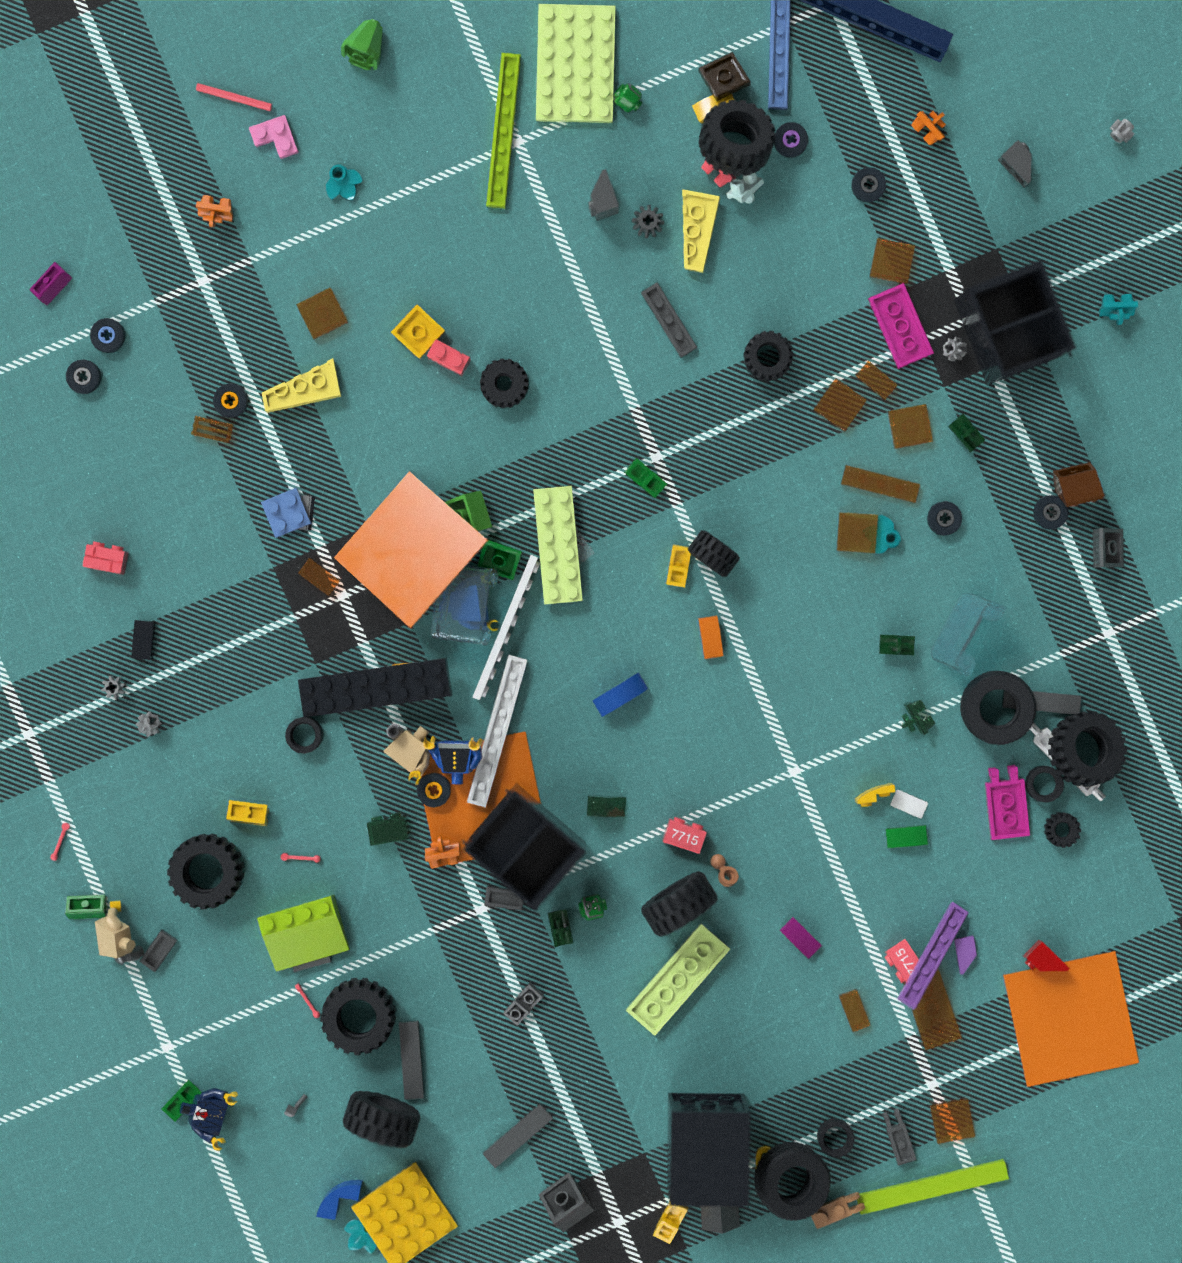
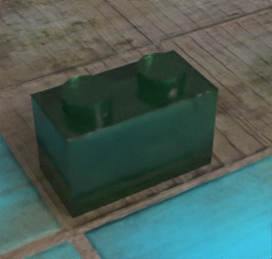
[367,812,410,846]

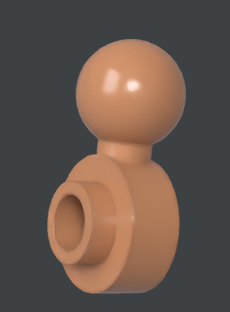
[711,854,739,887]

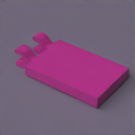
[985,765,1030,840]

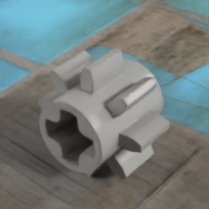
[1110,119,1135,143]
[943,337,967,362]
[101,676,126,699]
[136,711,162,737]

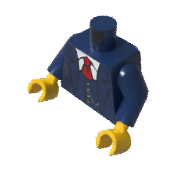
[180,1088,238,1151]

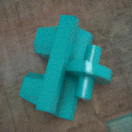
[1099,294,1138,325]

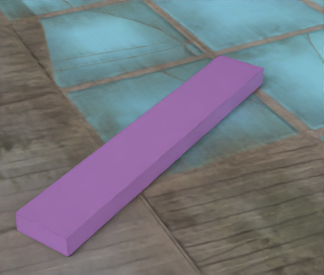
[897,902,969,1010]

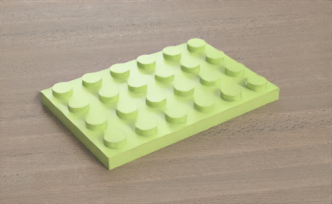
[536,4,615,123]

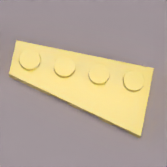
[682,189,720,273]
[262,358,341,413]

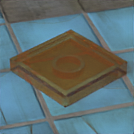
[869,238,915,284]
[296,287,348,340]
[813,378,867,432]
[888,404,933,449]
[837,512,878,553]
[929,1098,975,1144]

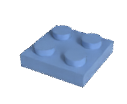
[261,488,312,538]

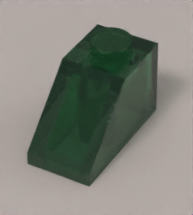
[587,794,626,817]

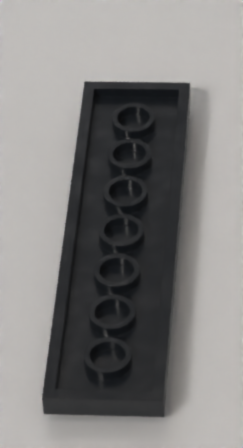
[298,658,453,717]

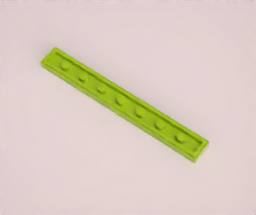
[486,53,521,209]
[857,1159,1009,1215]

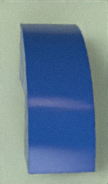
[592,673,648,717]
[316,1180,363,1220]

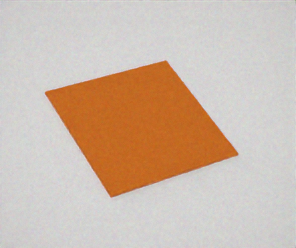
[334,471,488,628]
[420,731,541,866]
[1003,951,1139,1087]

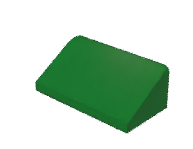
[65,895,106,919]

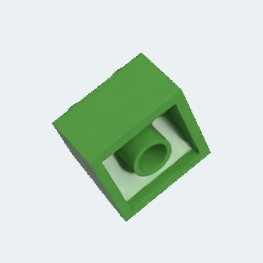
[445,490,492,532]

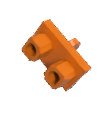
[911,111,946,145]
[196,195,233,228]
[425,836,460,869]

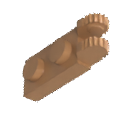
[811,1192,865,1229]

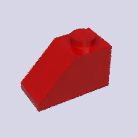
[1023,940,1070,972]

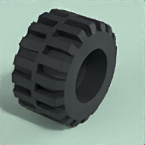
[743,331,793,382]
[688,530,740,577]

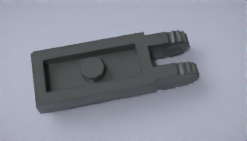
[882,1108,916,1166]

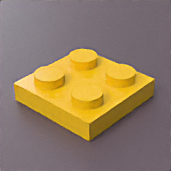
[391,305,446,359]

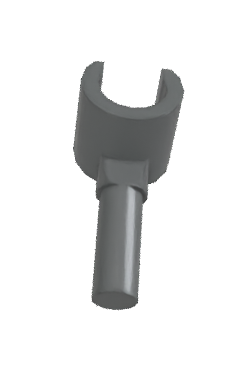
[284,1094,308,1117]

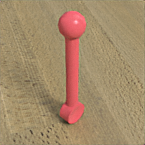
[50,823,70,861]
[281,853,321,863]
[295,983,320,1018]

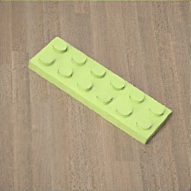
[533,486,583,604]
[626,923,730,1036]

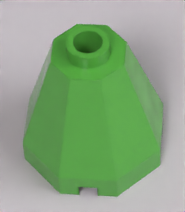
[341,19,383,70]

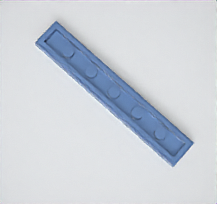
[768,0,790,110]

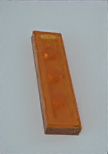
[841,465,920,503]

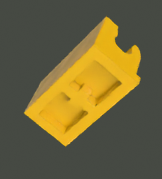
[226,800,269,826]

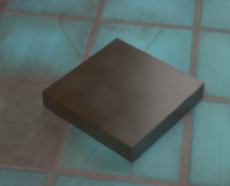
[698,52,751,101]

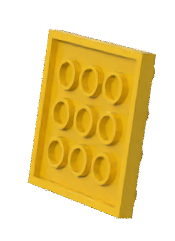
[351,1162,458,1263]

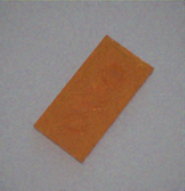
[903,968,962,1050]

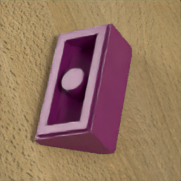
[29,262,72,305]

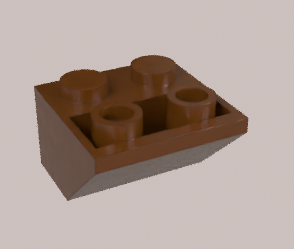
[1053,462,1105,507]

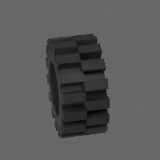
[1044,812,1081,848]

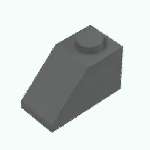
[998,140,1031,187]

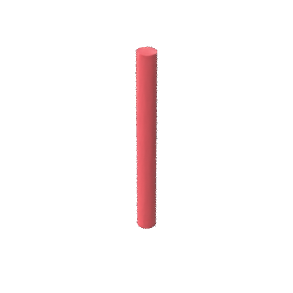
[196,83,272,111]

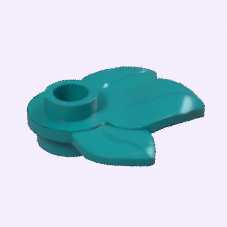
[326,164,363,200]
[863,515,901,554]
[344,1219,377,1254]

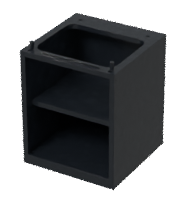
[954,260,1076,386]
[462,783,586,911]
[667,1093,750,1207]

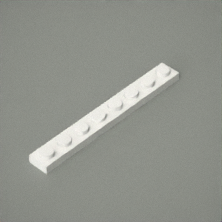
[473,555,540,700]
[467,654,527,808]

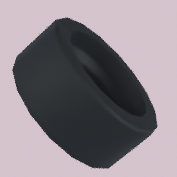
[285,717,323,754]
[1025,765,1064,803]
[817,1118,854,1157]

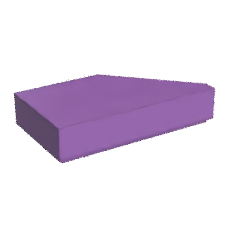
[954,935,977,974]

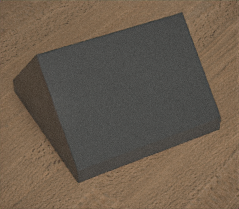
[1093,528,1124,568]
[700,1206,740,1234]

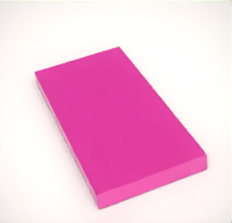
[868,283,934,369]

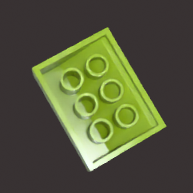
[257,895,350,972]

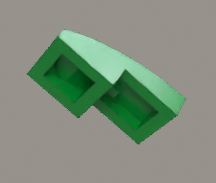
[624,458,667,498]
[886,825,929,848]
[161,1080,202,1122]

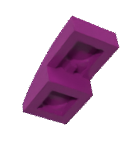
[780,917,822,959]

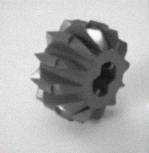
[632,205,664,238]

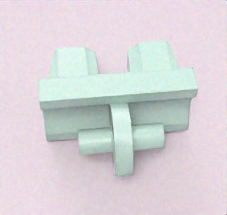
[726,172,764,204]

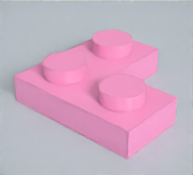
[249,115,299,159]

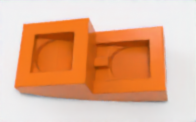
[698,616,723,659]

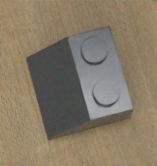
[588,169,619,221]
[538,1173,594,1233]

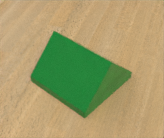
[477,540,523,580]

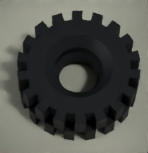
[480,358,529,408]

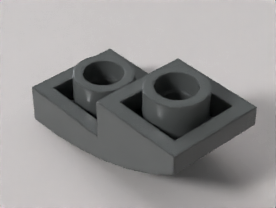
[503,982,544,1026]

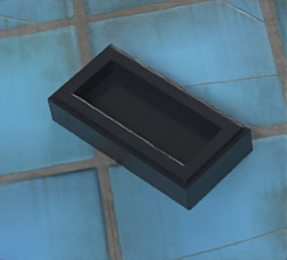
[131,620,155,660]

